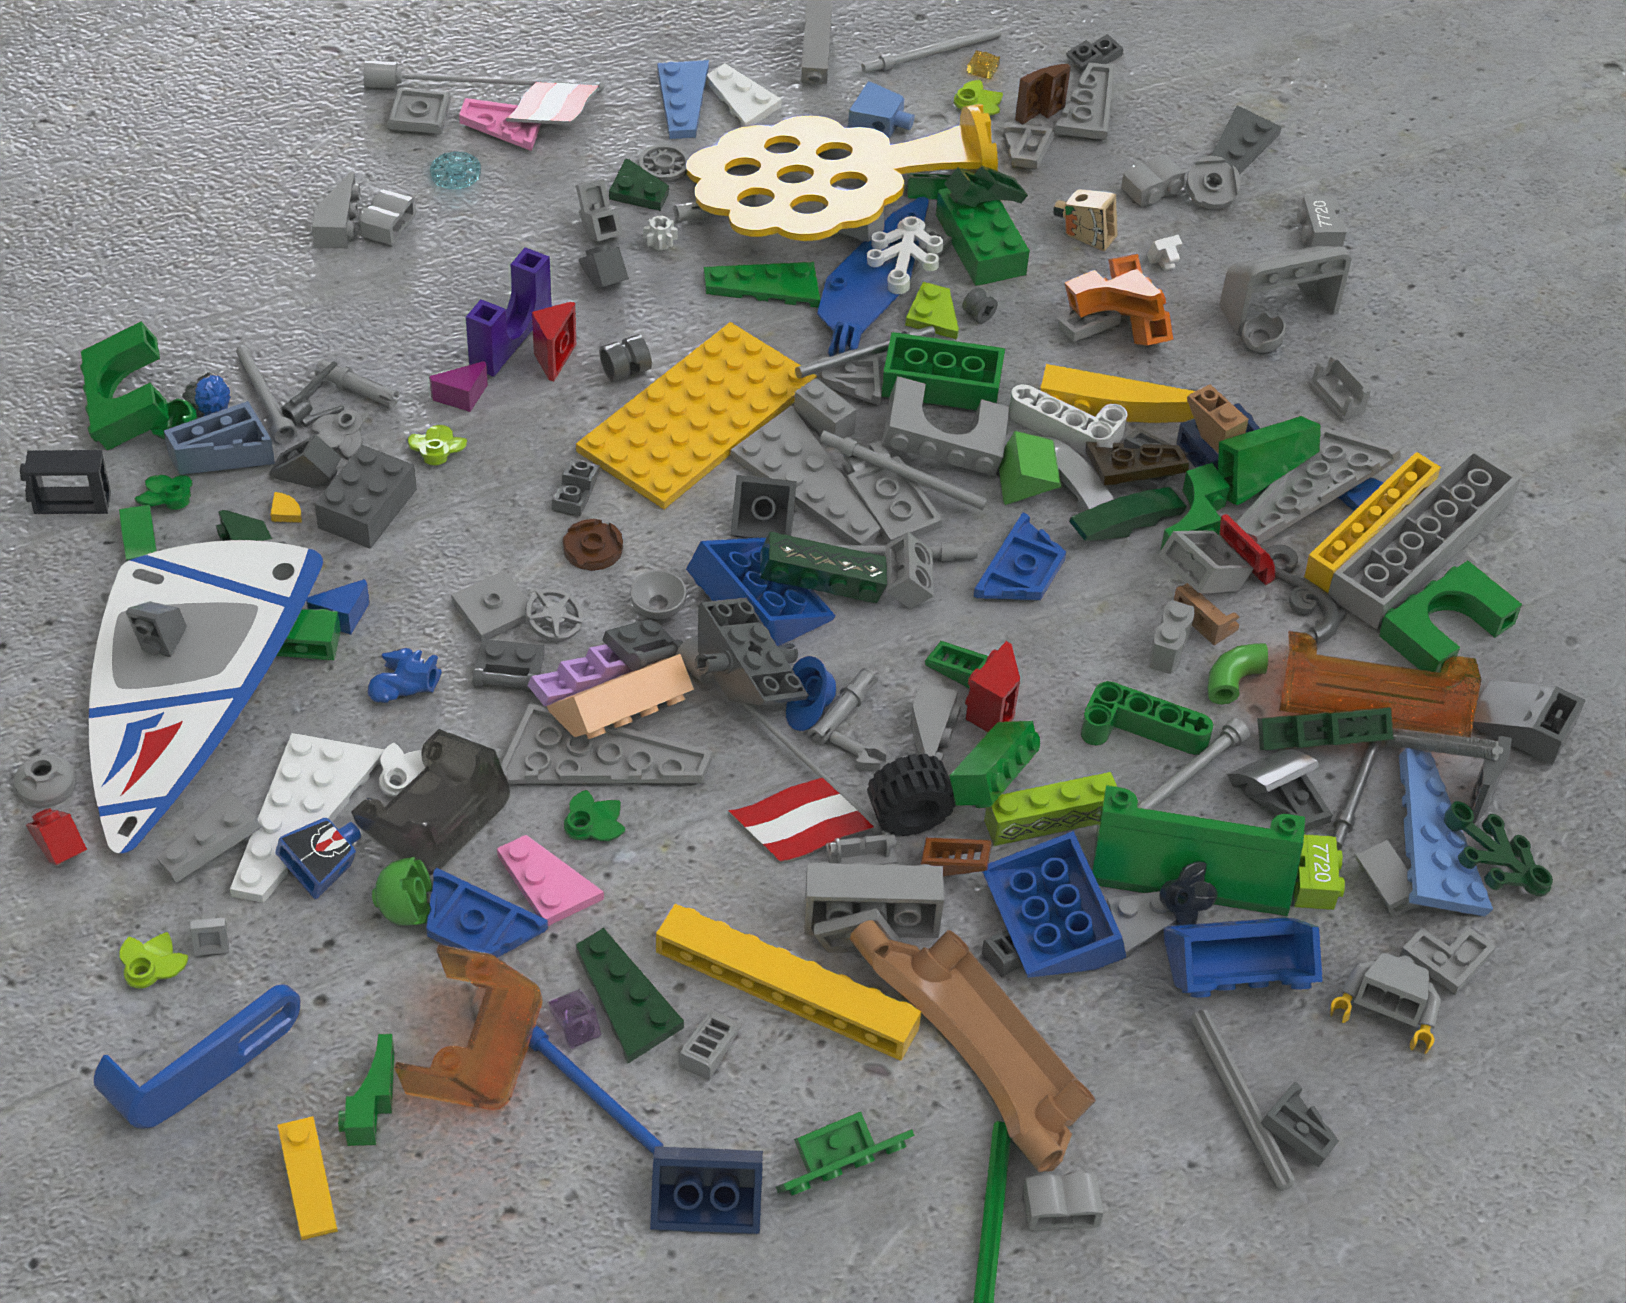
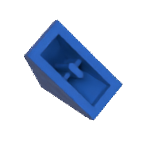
[306,579,370,635]

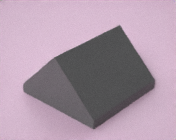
[731,475,797,538]

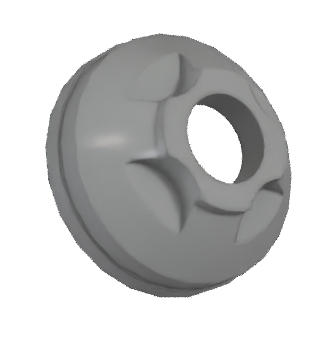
[630,570,687,619]
[14,754,76,808]

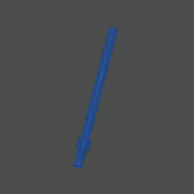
[508,1012,664,1155]

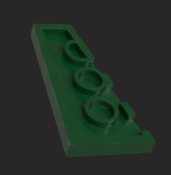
[576,928,684,1063]

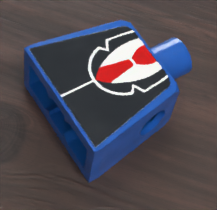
[275,818,361,899]

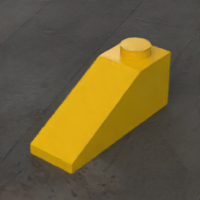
[277,1116,338,1240]

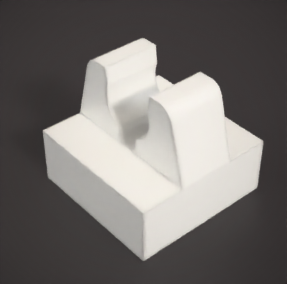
[1147,235,1183,271]

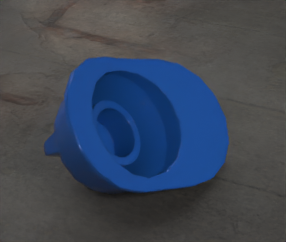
[786,656,836,731]

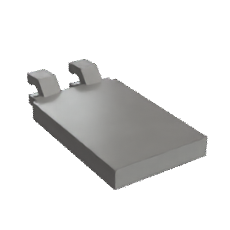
[842,441,943,544]

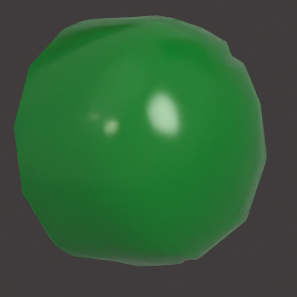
[151,398,197,440]

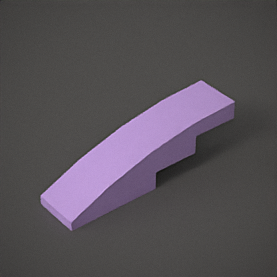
[528,644,649,706]

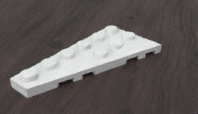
[230,733,384,903]

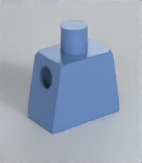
[848,81,915,138]

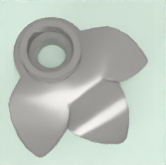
[311,409,363,459]

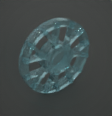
[430,151,481,189]

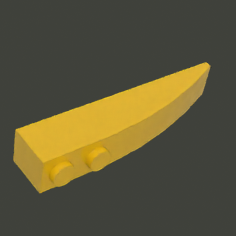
[1040,364,1195,423]

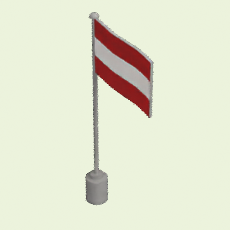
[364,61,605,125]
[676,636,882,864]

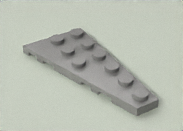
[1236,427,1401,545]

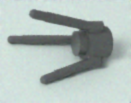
[281,361,344,427]

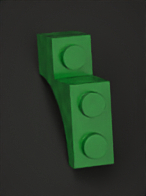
[1160,463,1230,550]

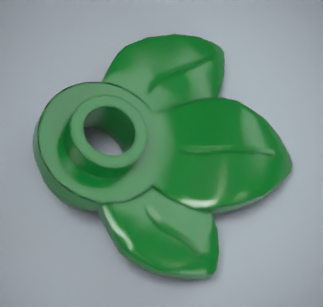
[134,474,193,510]
[564,790,625,841]

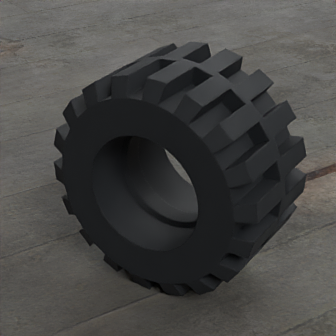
[867,754,956,836]

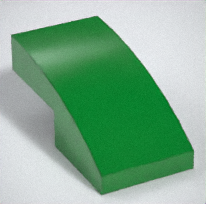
[119,505,157,562]

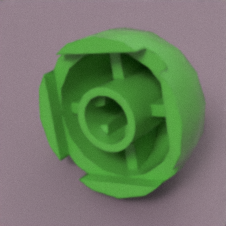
[372,857,432,926]

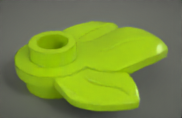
[954,80,1003,116]
[408,425,467,465]
[119,932,188,989]

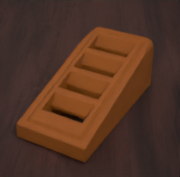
[921,837,992,876]

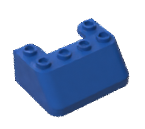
[1163,917,1323,998]

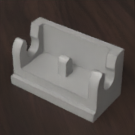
[1309,354,1371,422]
[1355,840,1421,917]

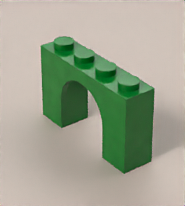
[80,321,169,451]
[1379,560,1522,681]

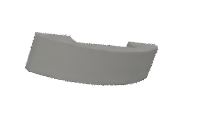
[1044,436,1114,512]

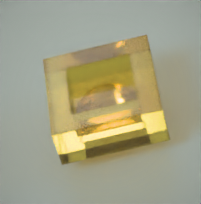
[967,50,1000,80]

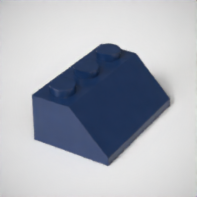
[650,1146,763,1234]

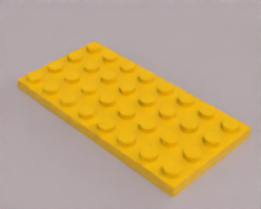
[576,322,817,509]

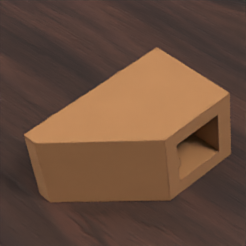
[1187,384,1249,453]

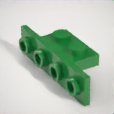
[776,1111,915,1196]

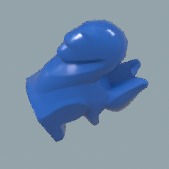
[367,648,442,703]

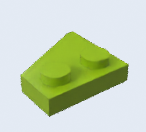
[905,282,959,340]

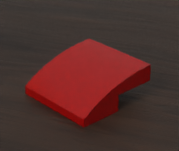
[1219,514,1275,586]

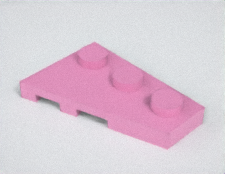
[459,98,541,151]
[497,835,604,926]

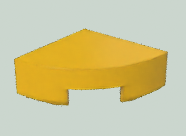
[270,492,302,523]

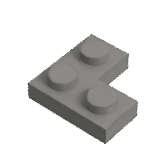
[1400,927,1496,995]

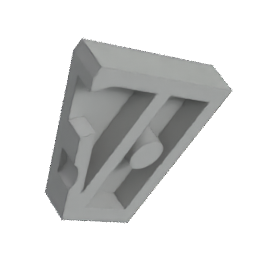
[1004,123,1054,169]
[1058,307,1121,342]

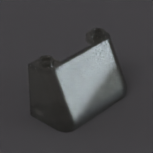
[351,729,510,876]

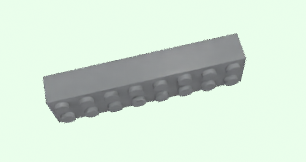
[1328,447,1521,629]

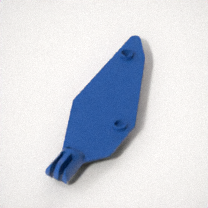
[817,197,929,357]

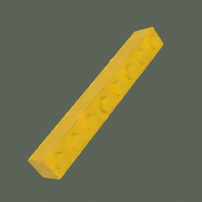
[656,904,921,1061]

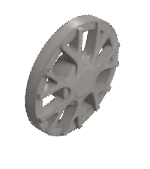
[639,144,689,181]

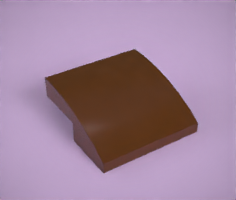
[1015,64,1071,125]

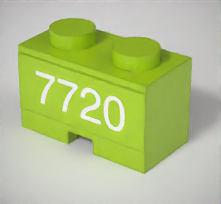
[1293,835,1345,910]

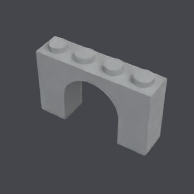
[882,376,1009,476]

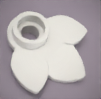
[379,743,441,797]

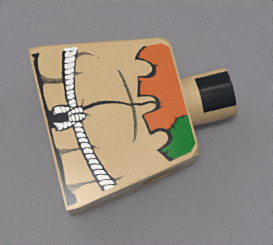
[1053,189,1117,251]

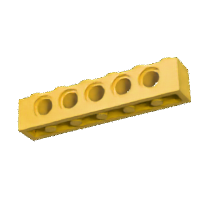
[1304,452,1441,593]

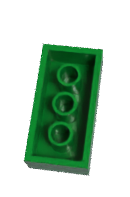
[935,188,1030,286]
[881,332,1005,410]

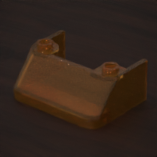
[394,945,543,1110]

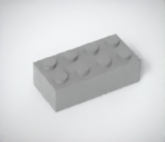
[804,862,944,938]

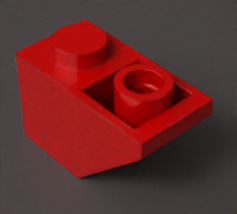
[26,808,87,865]

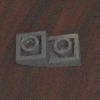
[1066,34,1124,70]
[552,459,600,516]

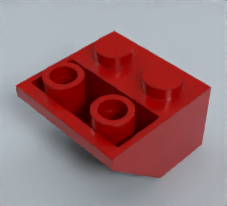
[965,641,1021,732]

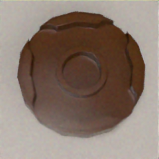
[562,519,623,571]

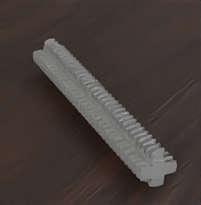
[1385,728,1503,760]

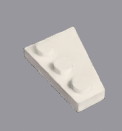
[707,63,782,127]

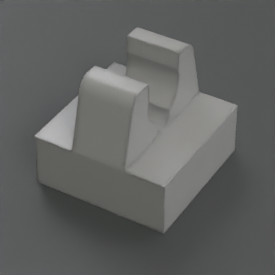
[190,912,229,956]

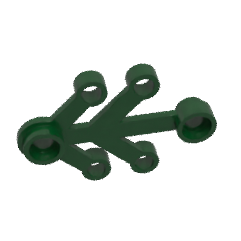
[1444,801,1553,897]

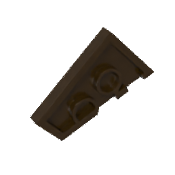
[1085,442,1189,486]

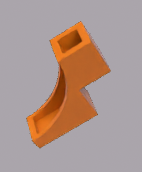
[1108,254,1173,346]

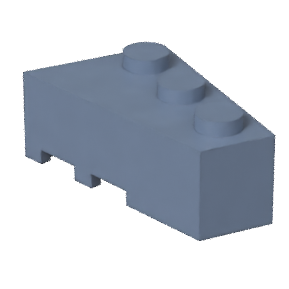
[164,401,275,475]

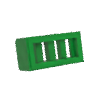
[925,641,988,688]

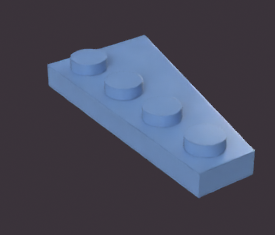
[657,60,709,139]

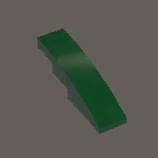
[1069,487,1187,541]
[1257,707,1394,750]

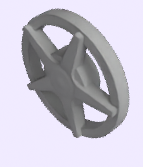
[525,588,583,641]

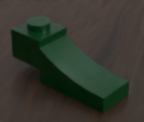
[944,165,1028,208]

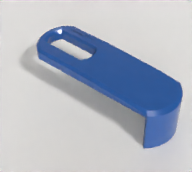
[94,984,301,1129]

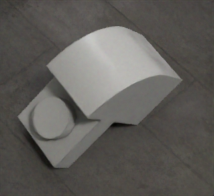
[575,178,623,242]

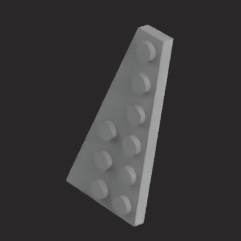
[731,405,881,545]
[496,703,712,784]

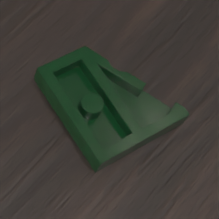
[609,159,669,211]

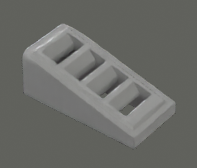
[679,1010,742,1080]

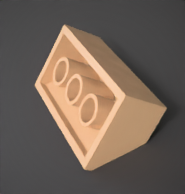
[547,654,694,739]

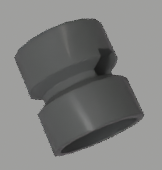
[599,334,652,382]

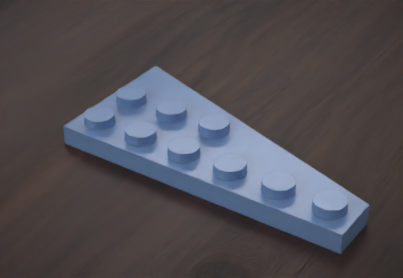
[1399,748,1493,917]

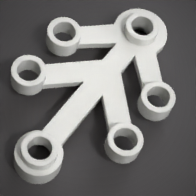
[867,216,943,294]

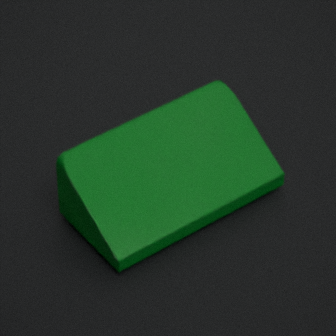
[906,173,952,199]

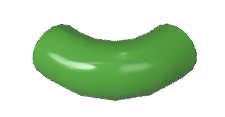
[1207,643,1268,705]

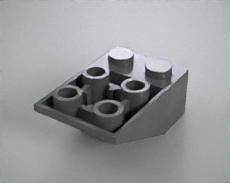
[1465,680,1586,765]

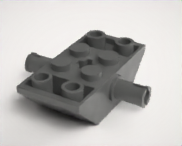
[694,598,809,706]

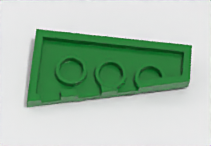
[703,262,820,308]

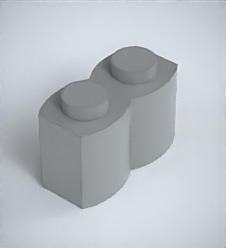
[1121,154,1185,207]
[358,189,416,245]
[1149,600,1194,674]
[1023,1170,1104,1231]

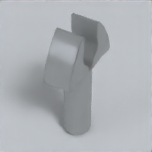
[829,731,887,771]

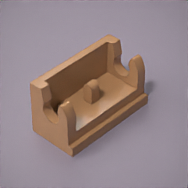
[1174,583,1240,645]

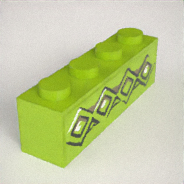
[984,772,1117,846]

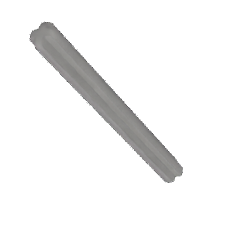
[1191,1009,1295,1191]

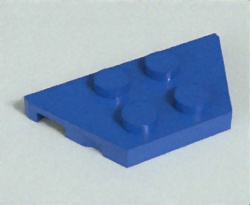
[974,512,1066,600]
[426,867,548,964]

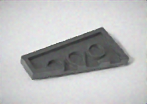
[1209,105,1281,185]

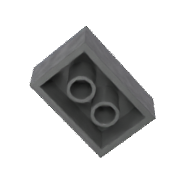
[315,445,417,549]

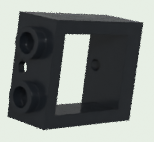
[20,450,111,514]

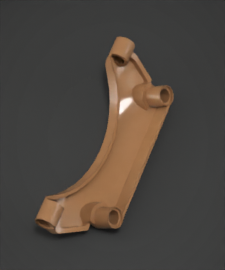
[850,920,1096,1172]

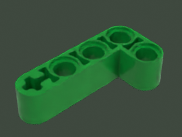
[1080,681,1214,755]

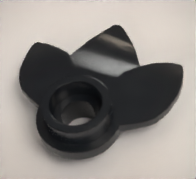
[1159,861,1218,925]

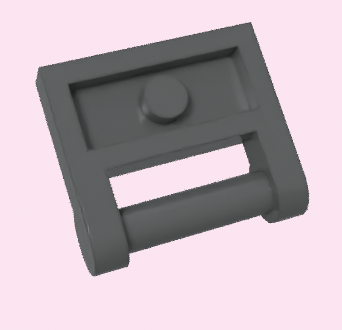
[602,618,683,671]
[472,639,545,693]

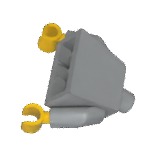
[1330,953,1441,1054]

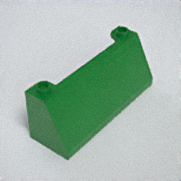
[1092,785,1305,916]

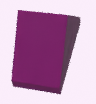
[429,361,488,412]

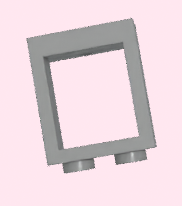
[1158,531,1254,593]

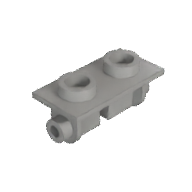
[826,832,897,865]

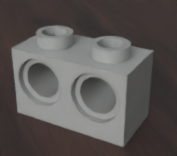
[885,532,934,609]

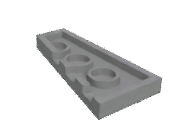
[1054,62,1115,140]

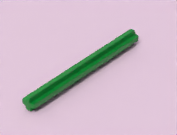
[973,1121,1011,1303]

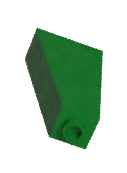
[1218,416,1321,505]

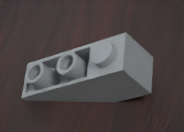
[312,172,360,249]
[910,682,961,762]

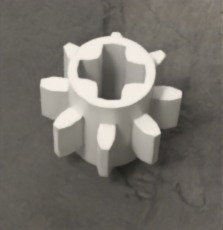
[643,216,678,250]

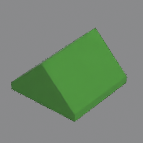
[999,431,1061,505]

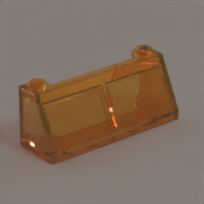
[1279,631,1482,738]

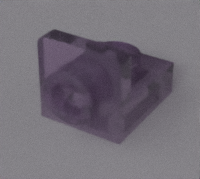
[548,989,601,1048]

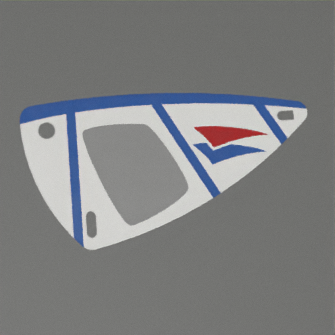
[89,540,323,853]

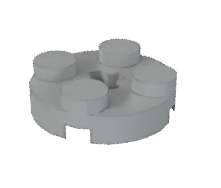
[1186,156,1241,209]

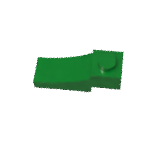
[338,1034,395,1146]

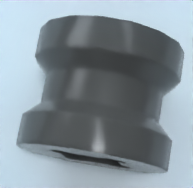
[962,287,998,323]

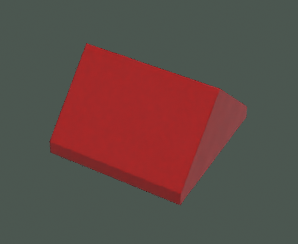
[532,302,577,382]

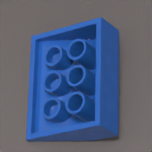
[686,538,836,646]
[982,831,1127,978]

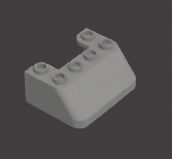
[1219,246,1352,335]

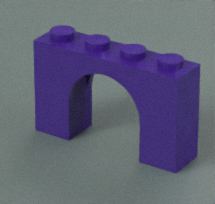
[466,247,552,377]

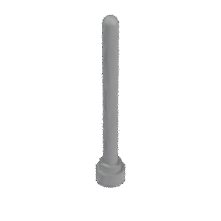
[236,345,297,444]
[1137,718,1250,810]

